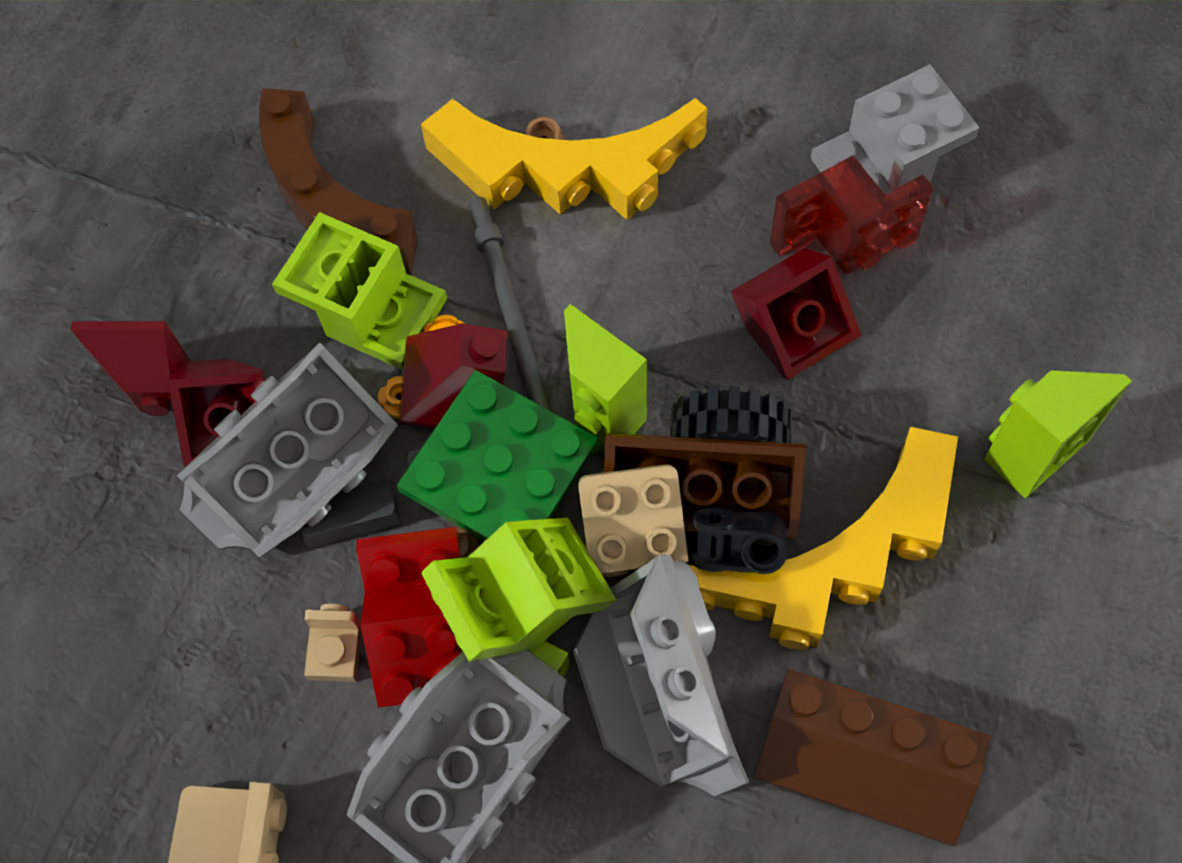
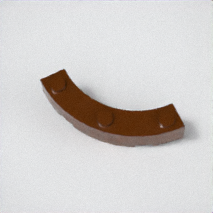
[259,88,418,275]

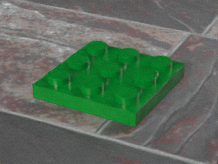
[397,370,598,541]

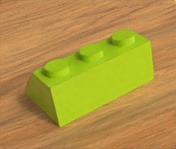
[564,304,647,454]
[984,370,1132,499]

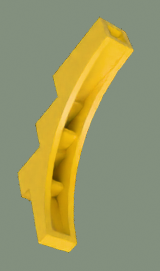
[421,98,707,220]
[688,427,958,650]

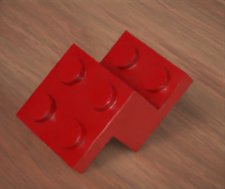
[356,527,463,708]

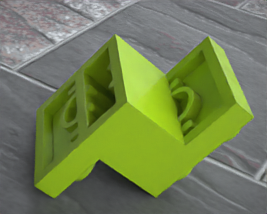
[272,212,447,370]
[421,517,617,662]

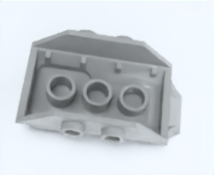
[177,342,398,557]
[573,555,749,797]
[346,650,570,863]

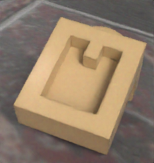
[304,604,362,682]

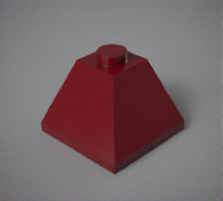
[71,321,190,416]
[399,323,507,429]
[168,358,265,467]

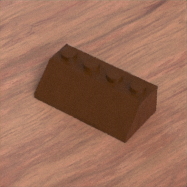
[604,433,806,538]
[754,669,991,847]

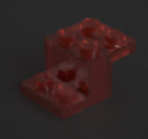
[769,155,934,275]

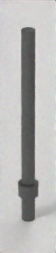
[469,197,552,412]

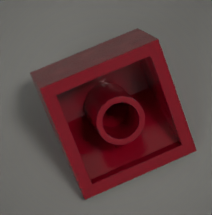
[730,248,862,380]

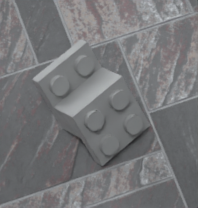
[810,64,980,222]

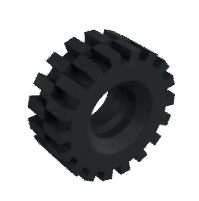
[670,386,792,443]

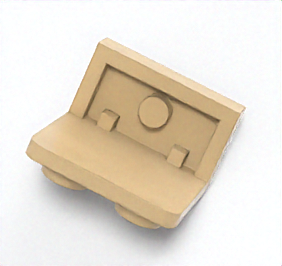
[578,464,688,577]
[168,782,287,863]

